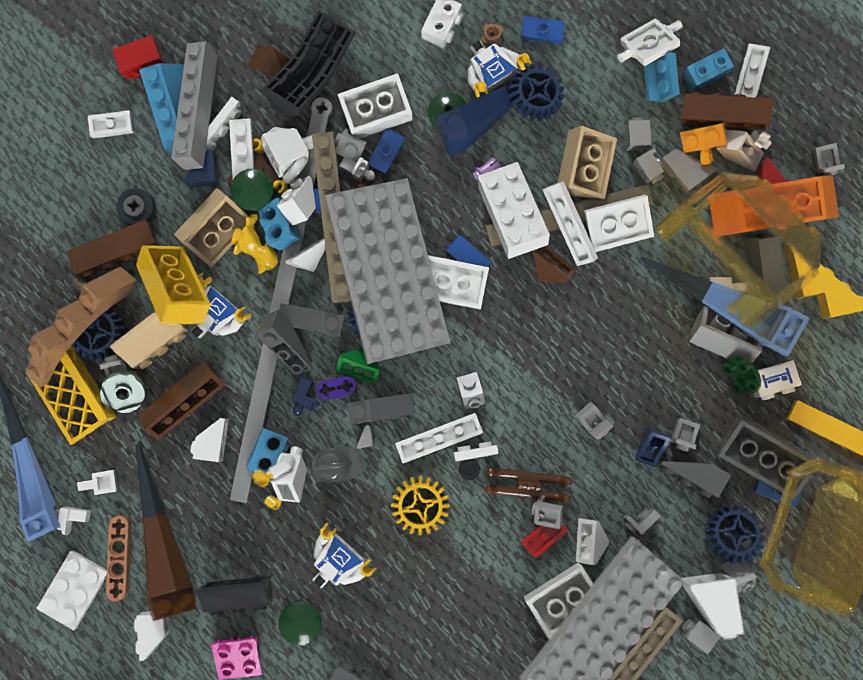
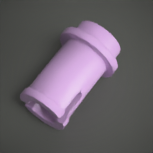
[473,157,501,181]

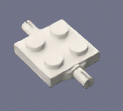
[617,18,683,66]

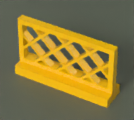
[31,346,117,445]

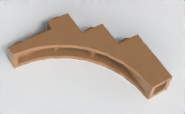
[26,267,136,387]

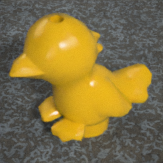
[231,214,278,274]

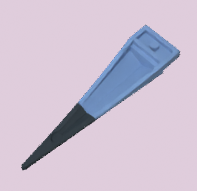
[640,257,810,357]
[0,374,61,542]

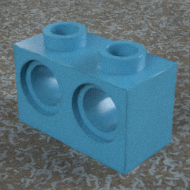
[681,48,734,93]
[258,197,301,251]
[245,427,289,474]

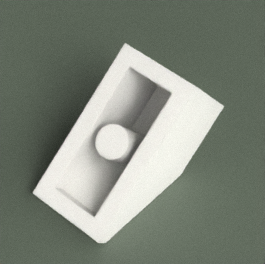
[716,129,764,171]
[191,418,229,462]

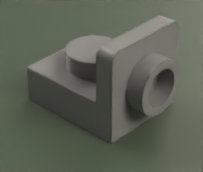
[532,495,563,529]
[623,509,660,534]

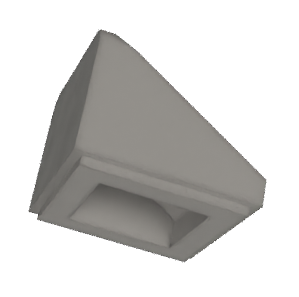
[356,425,374,449]

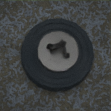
[116,188,156,225]

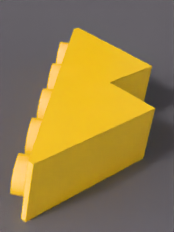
[784,240,863,319]

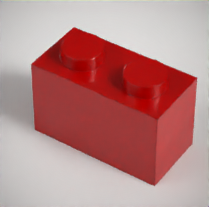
[112,35,165,79]

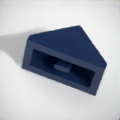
[182,149,219,188]
[635,429,672,467]

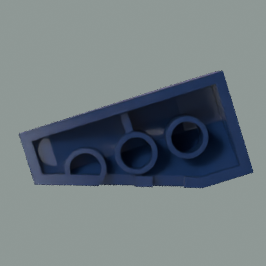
[433,84,514,157]

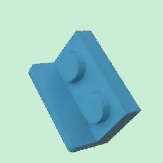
[644,52,680,102]

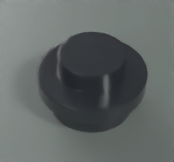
[459,459,480,480]

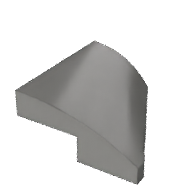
[660,149,717,192]

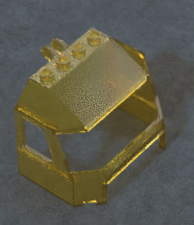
[654,172,822,330]
[758,458,863,617]

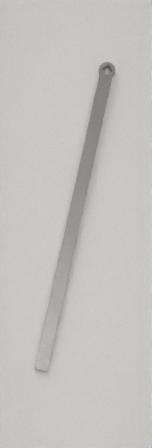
[230,98,333,503]

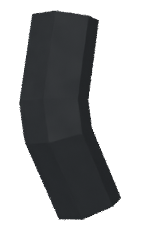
[263,10,356,117]

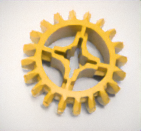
[391,476,450,535]

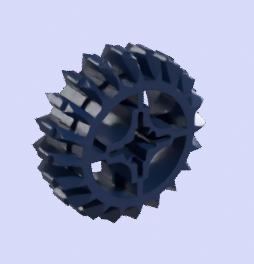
[508,64,565,121]
[71,307,127,361]
[704,505,766,565]

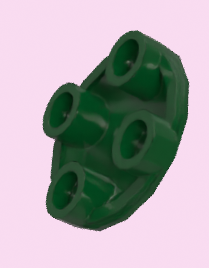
[231,169,274,211]
[722,356,761,394]
[279,601,322,645]

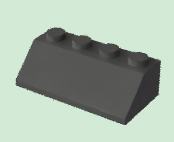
[718,413,819,500]

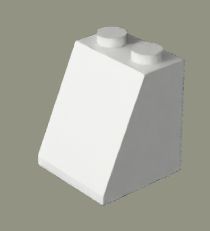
[681,572,744,639]

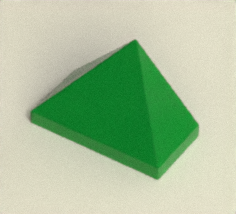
[336,349,381,385]

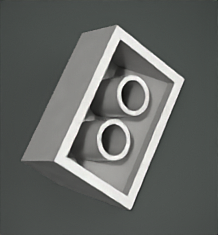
[689,304,762,363]

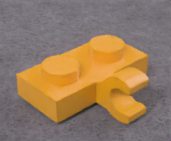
[680,122,728,165]

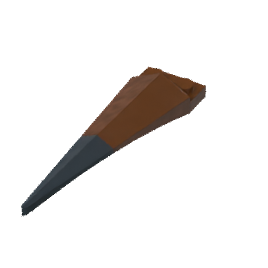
[135,444,197,622]

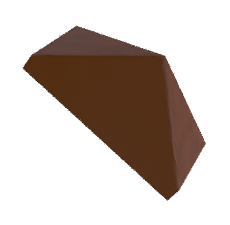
[248,46,290,76]
[534,246,576,282]

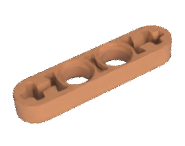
[106,515,131,602]

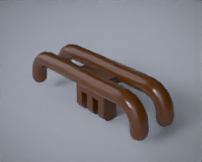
[485,468,573,503]

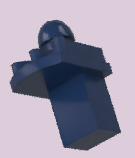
[292,377,320,416]

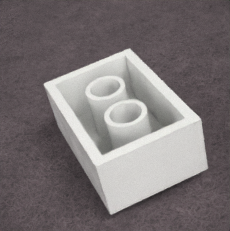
[338,73,412,139]
[524,563,593,640]

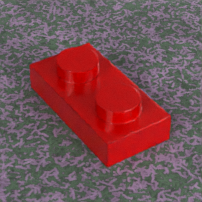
[521,524,568,559]

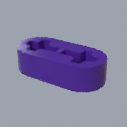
[316,377,357,400]

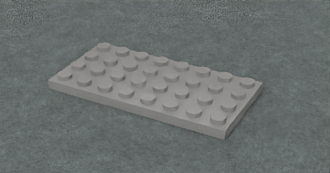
[324,178,450,364]
[519,536,683,680]

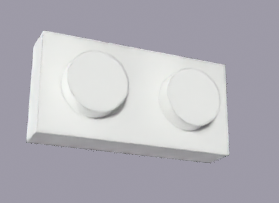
[88,110,134,138]
[454,441,498,461]

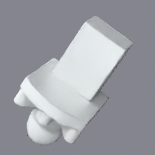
[340,157,375,181]
[54,507,91,535]

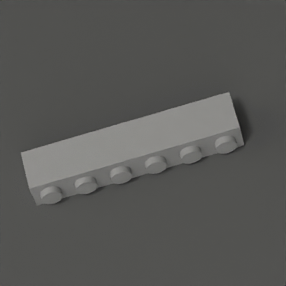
[171,41,218,170]

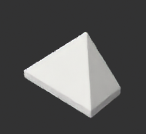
[285,239,326,272]
[576,518,609,565]

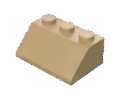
[558,126,617,200]
[174,188,249,268]
[110,311,189,369]

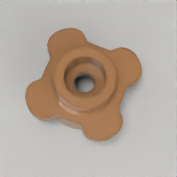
[481,24,503,45]

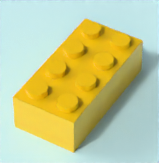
[136,245,211,324]

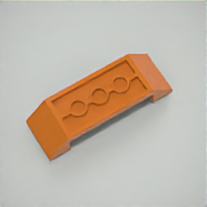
[708,175,839,237]

